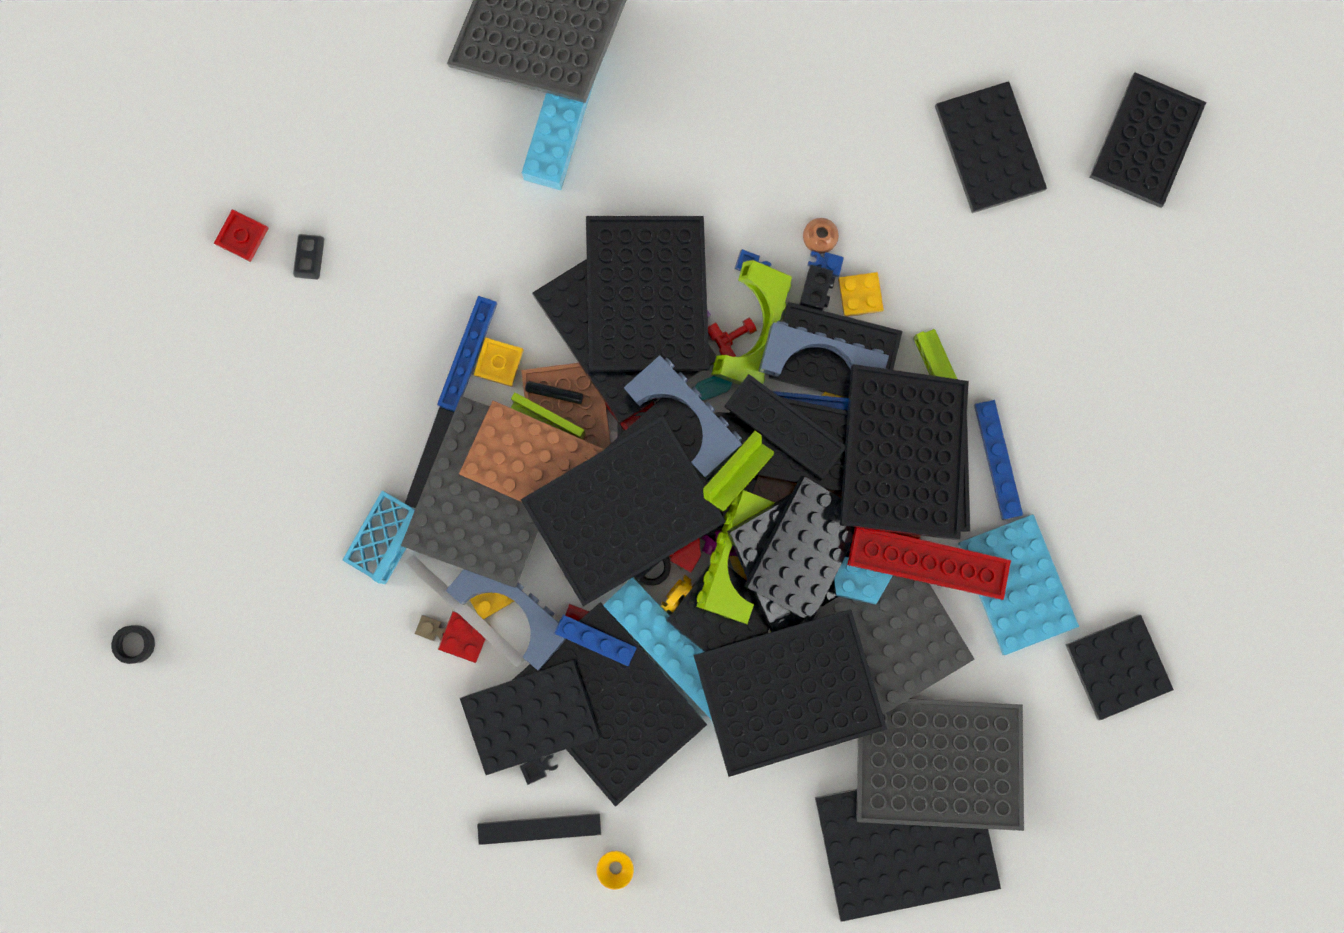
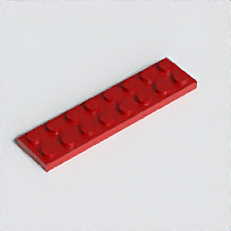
[848,527,1011,600]

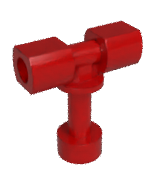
[708,317,757,357]

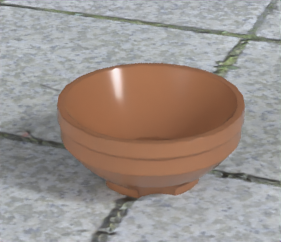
[803,218,839,254]

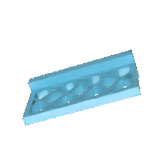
[342,491,415,584]

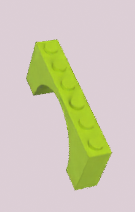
[711,260,792,385]
[696,490,775,624]

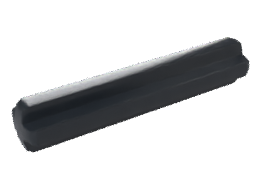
[525,381,584,404]

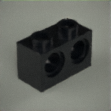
[799,265,835,310]

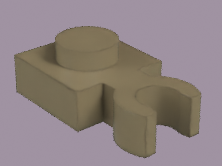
[415,615,446,641]

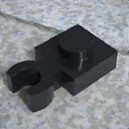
[520,754,558,785]

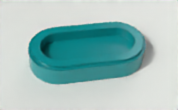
[695,376,732,401]

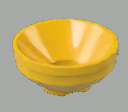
[596,850,634,890]

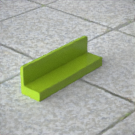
[913,329,957,379]
[510,392,586,440]
[703,431,774,511]

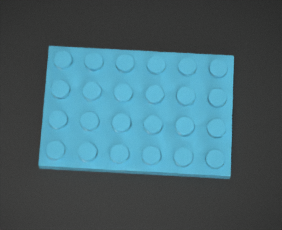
[958,514,1079,655]

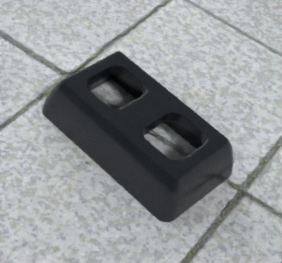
[293,234,324,280]

